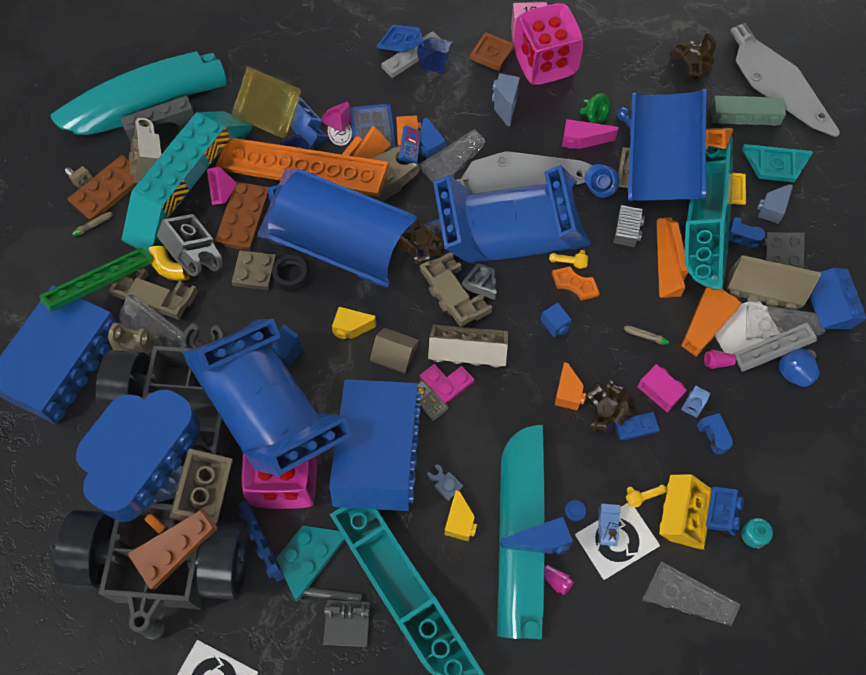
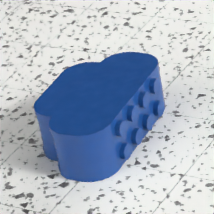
[76,390,200,522]

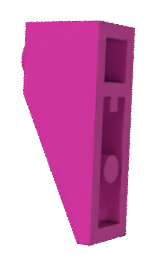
[562,119,618,149]

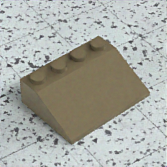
[724,255,821,311]

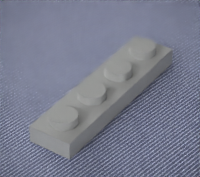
[382,31,443,78]
[733,323,817,372]

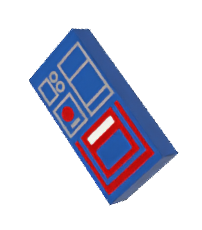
[399,125,421,164]

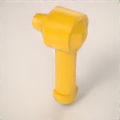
[549,250,589,269]
[626,485,667,508]

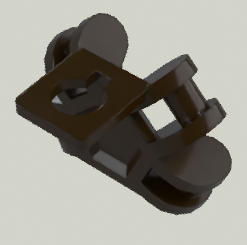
[670,32,717,79]
[399,220,445,265]
[585,381,637,433]

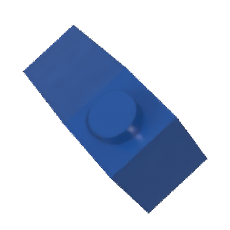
[501,517,573,555]

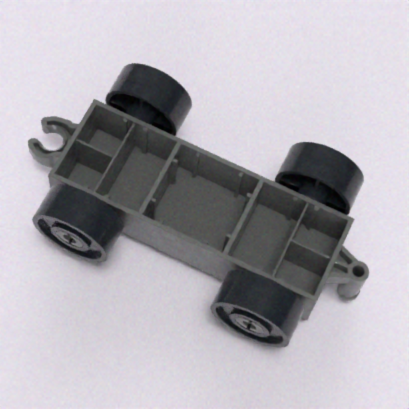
[54,324,250,640]

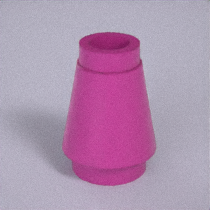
[704,350,736,369]
[544,565,574,595]

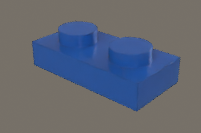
[614,412,660,442]

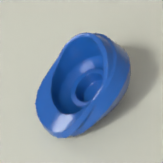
[584,164,620,198]
[779,349,819,387]

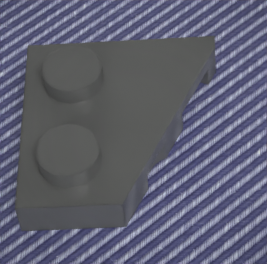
[462,263,497,300]

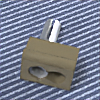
[65,166,93,189]

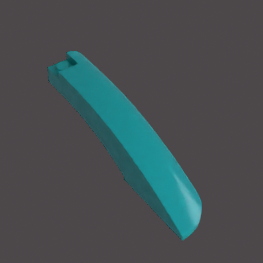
[50,52,226,135]
[684,135,733,290]
[497,425,544,639]
[330,507,484,675]

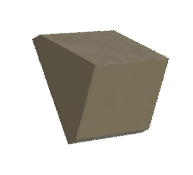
[370,328,420,374]

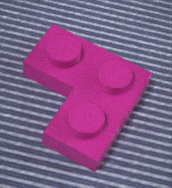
[419,364,474,405]

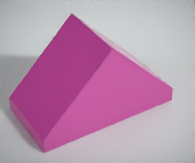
[321,102,351,132]
[207,167,237,205]

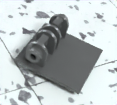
[763,232,805,269]
[323,600,370,647]

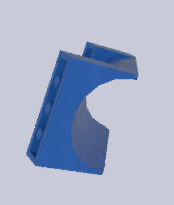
[628,89,706,201]
[433,165,591,264]
[257,169,417,288]
[183,318,353,476]

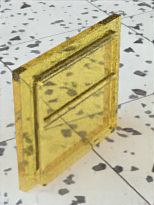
[232,66,302,139]

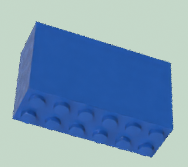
[0,285,118,425]
[329,379,421,511]

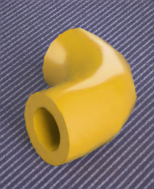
[148,246,190,281]

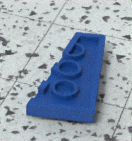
[238,500,285,582]

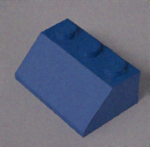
[810,268,866,329]

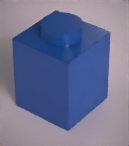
[541,303,571,337]

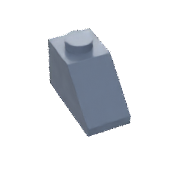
[757,185,793,224]

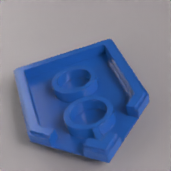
[376,24,424,52]

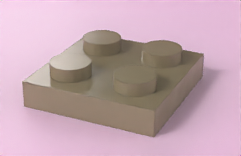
[232,251,276,290]

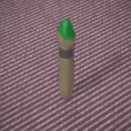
[72,212,113,236]
[624,326,669,345]

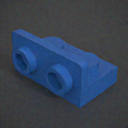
[706,487,744,536]

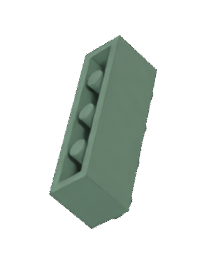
[710,96,786,126]

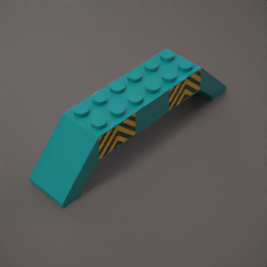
[122,111,253,254]

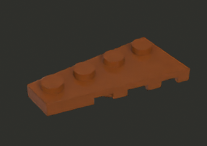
[128,510,217,589]

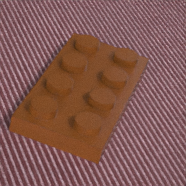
[67,155,138,221]
[215,182,269,251]

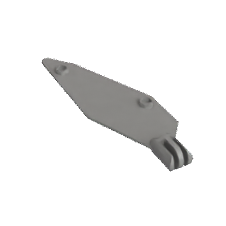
[730,23,840,137]
[456,151,593,193]

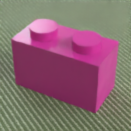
[637,364,687,413]

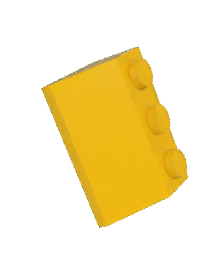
[659,475,712,550]

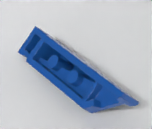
[268,82,329,150]

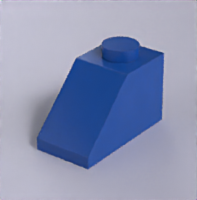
[419,117,446,161]
[272,324,303,367]

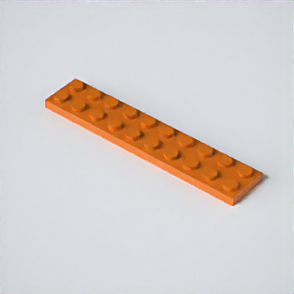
[215,138,390,197]

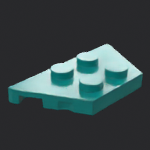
[742,144,812,183]
[276,526,345,602]

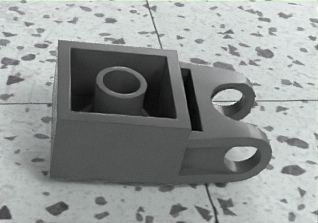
[156,214,222,276]

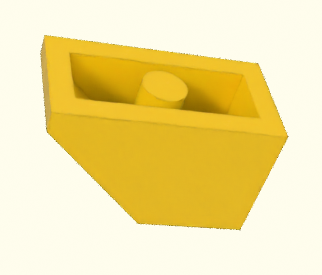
[332,307,376,339]
[445,491,477,542]

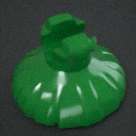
[580,93,610,125]

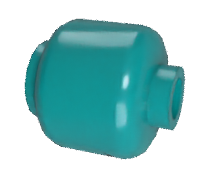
[741,518,773,548]

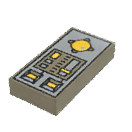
[417,379,448,421]

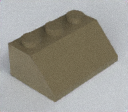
[169,449,232,524]

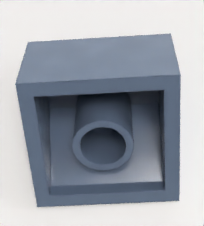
[492,73,520,126]

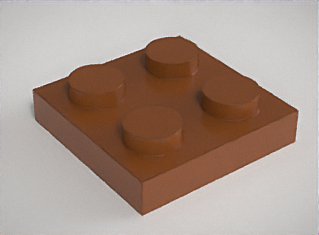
[470,32,514,71]

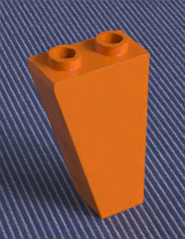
[681,287,742,357]

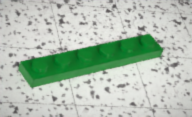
[39,247,153,312]

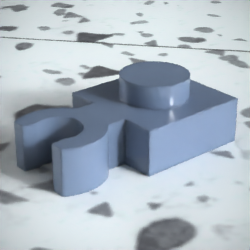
[427,464,463,502]

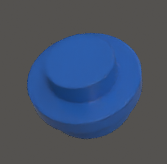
[565,500,586,521]

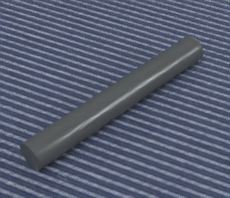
[303,587,362,602]

